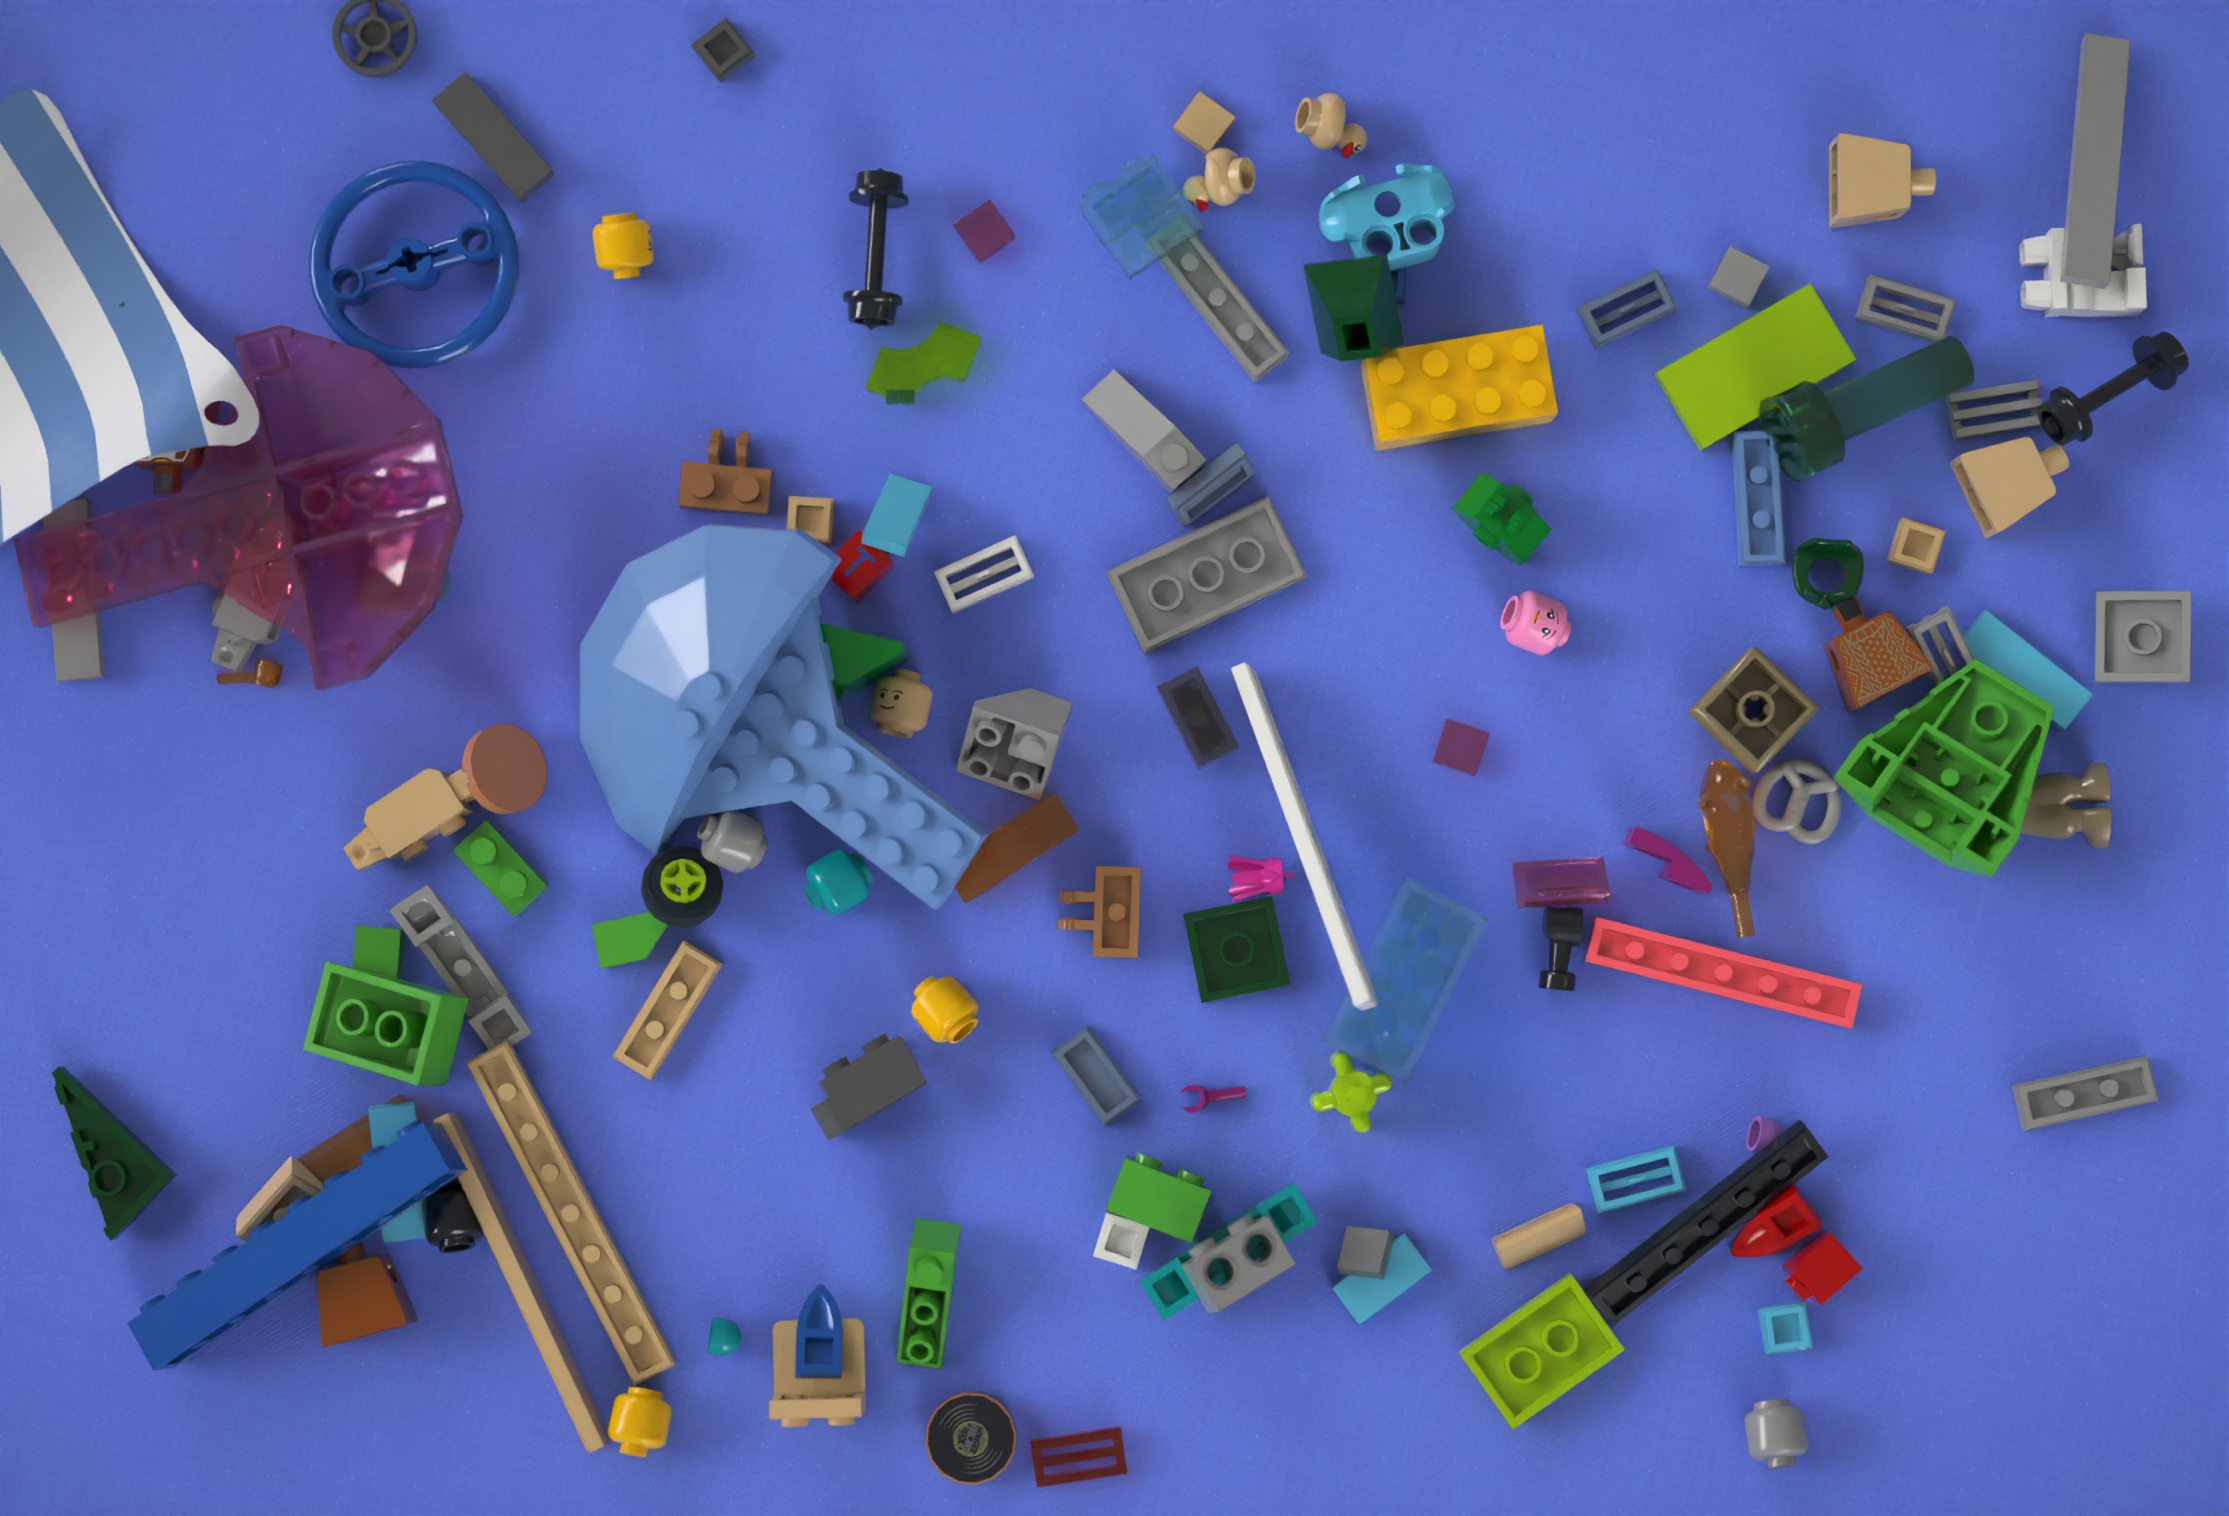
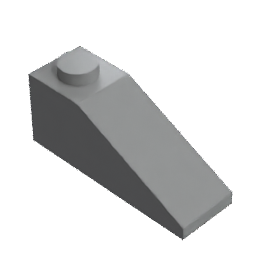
[1081,370,1206,494]

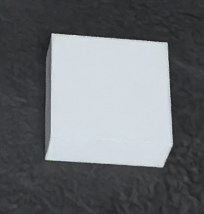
[1093,1211,1149,1270]

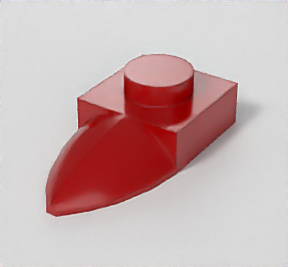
[1730,1185,1822,1258]

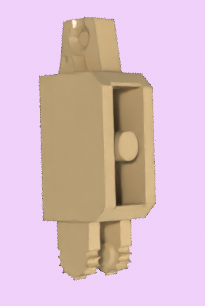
[343,768,475,871]

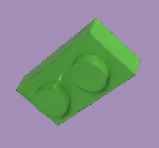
[453,820,549,917]

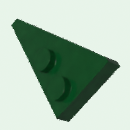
[51,1066,177,1240]

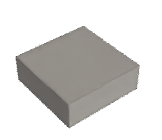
[1707,246,1770,309]

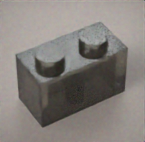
[1156,666,1239,771]

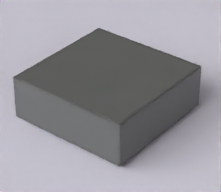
[691,18,755,83]
[1337,1226,1394,1279]

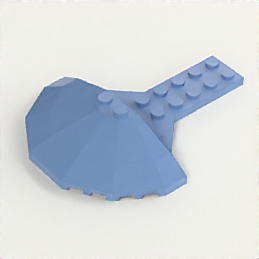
[580,524,989,910]

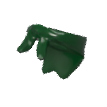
[1792,538,1864,610]

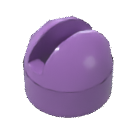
[1746,1116,1784,1153]

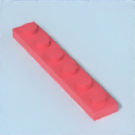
[1584,917,1863,1029]

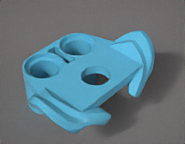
[1319,163,1455,271]

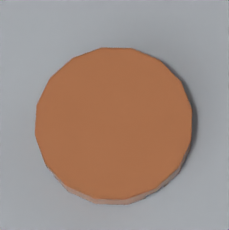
[462,724,547,814]

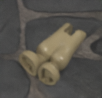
[2020,763,2112,849]

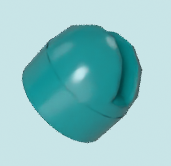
[707,1317,741,1356]

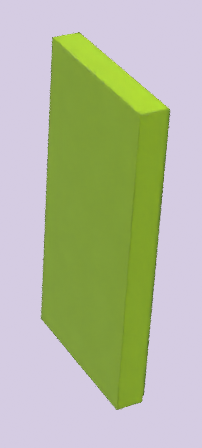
[1654,283,1857,451]

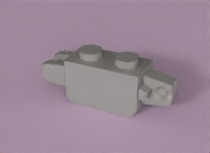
[211,517,304,672]

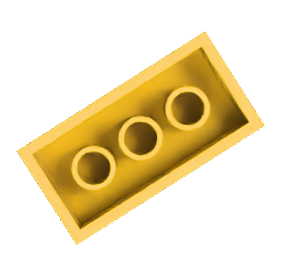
[1360,324,1558,451]

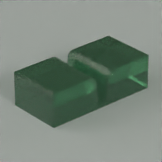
[886,390,915,405]

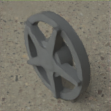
[332,0,417,77]

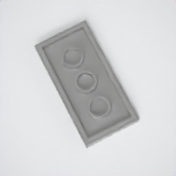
[1106,496,1307,654]

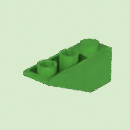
[896,1218,961,1369]

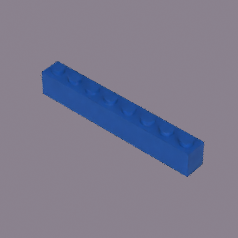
[127,1120,468,1370]

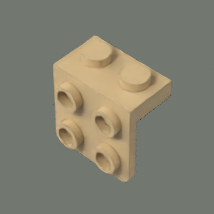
[769,1318,867,1427]

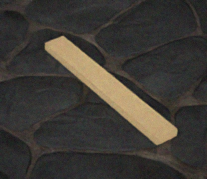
[466,1040,677,1386]
[433,1111,611,1453]

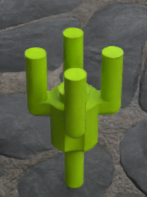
[1309,1051,1392,1133]

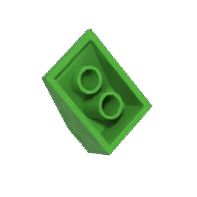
[302,961,469,1086]

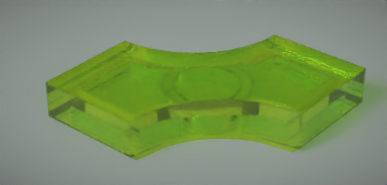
[865,321,982,406]

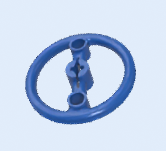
[309,161,519,368]

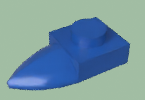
[795,1285,843,1379]

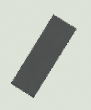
[432,72,555,202]

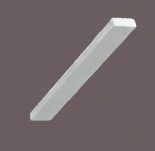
[1231,662,1378,1011]

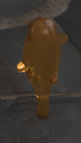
[1698,759,1757,938]

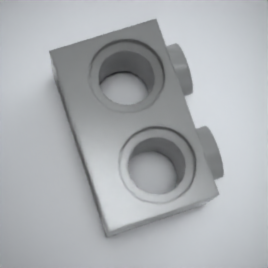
[1181,1214,1295,1313]

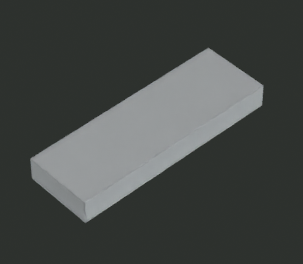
[2011,1056,2159,1130]

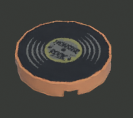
[925,1391,1017,1485]

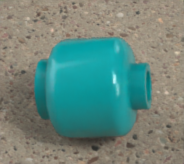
[802,849,873,916]

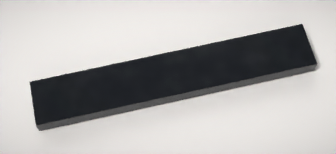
[1584,1120,1828,1326]

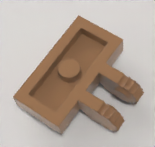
[678,429,774,516]
[1057,866,1141,958]

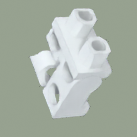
[2019,224,2147,317]

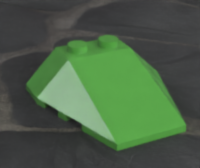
[1834,659,2055,877]

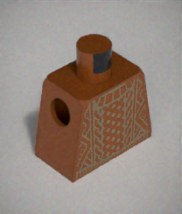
[1825,597,1934,712]

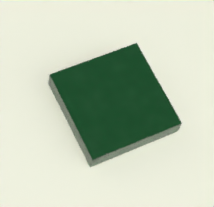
[1183,896,1290,1003]

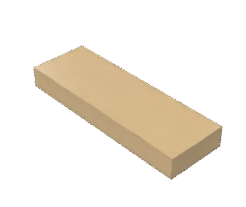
[612,940,723,1080]

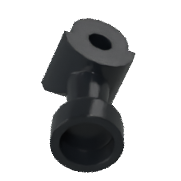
[1538,904,1583,991]

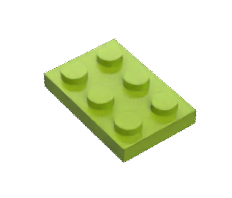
[1458,1273,1625,1429]

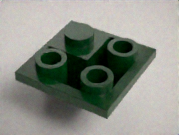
[1304,255,1404,361]

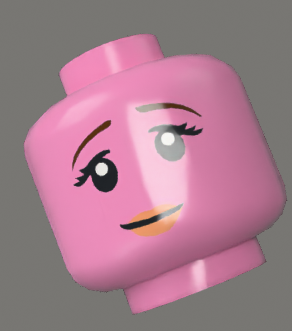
[1500,590,1571,656]

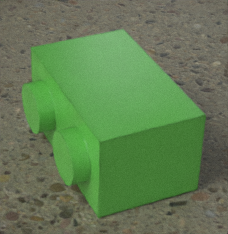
[1106,1152,1211,1243]

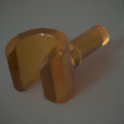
[217,659,283,688]

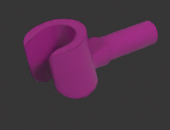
[1181,1084,1246,1113]

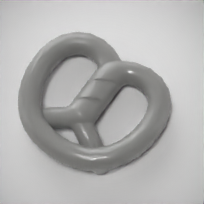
[1752,760,1841,844]

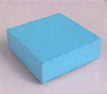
[1758,1301,1813,1355]

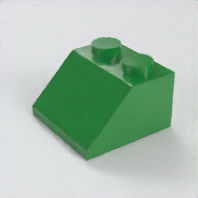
[820,623,910,699]

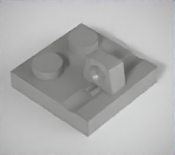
[2095,591,2192,683]

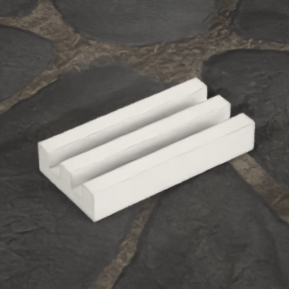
[934,535,1035,614]

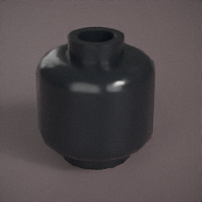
[422,1182,484,1253]

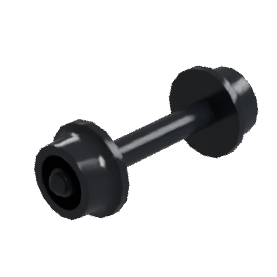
[843,167,909,330]
[2037,331,2189,446]

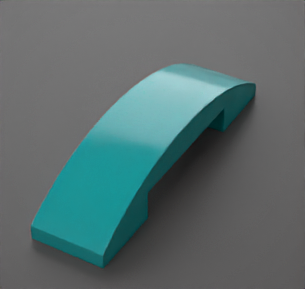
[1139,1183,1318,1321]

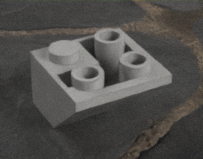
[956,688,1073,801]

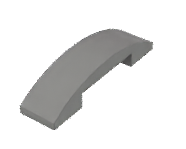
[389,883,532,1050]

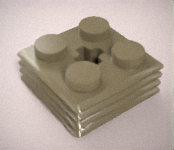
[1689,647,1818,773]

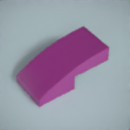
[1623,826,1712,895]

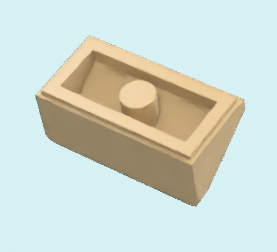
[236,1156,325,1242]
[1491,1202,1586,1270]

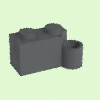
[810,1034,927,1141]

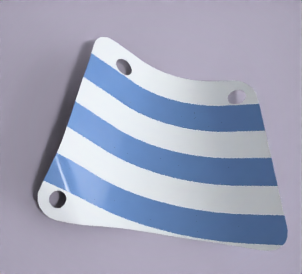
[0,89,259,544]

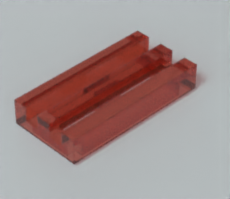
[1030,1426,1128,1487]

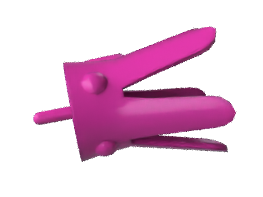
[1227,855,1295,902]

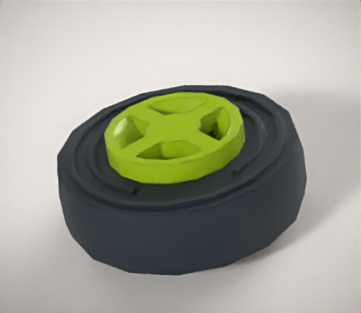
[641,846,723,928]

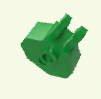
[1452,472,1551,566]

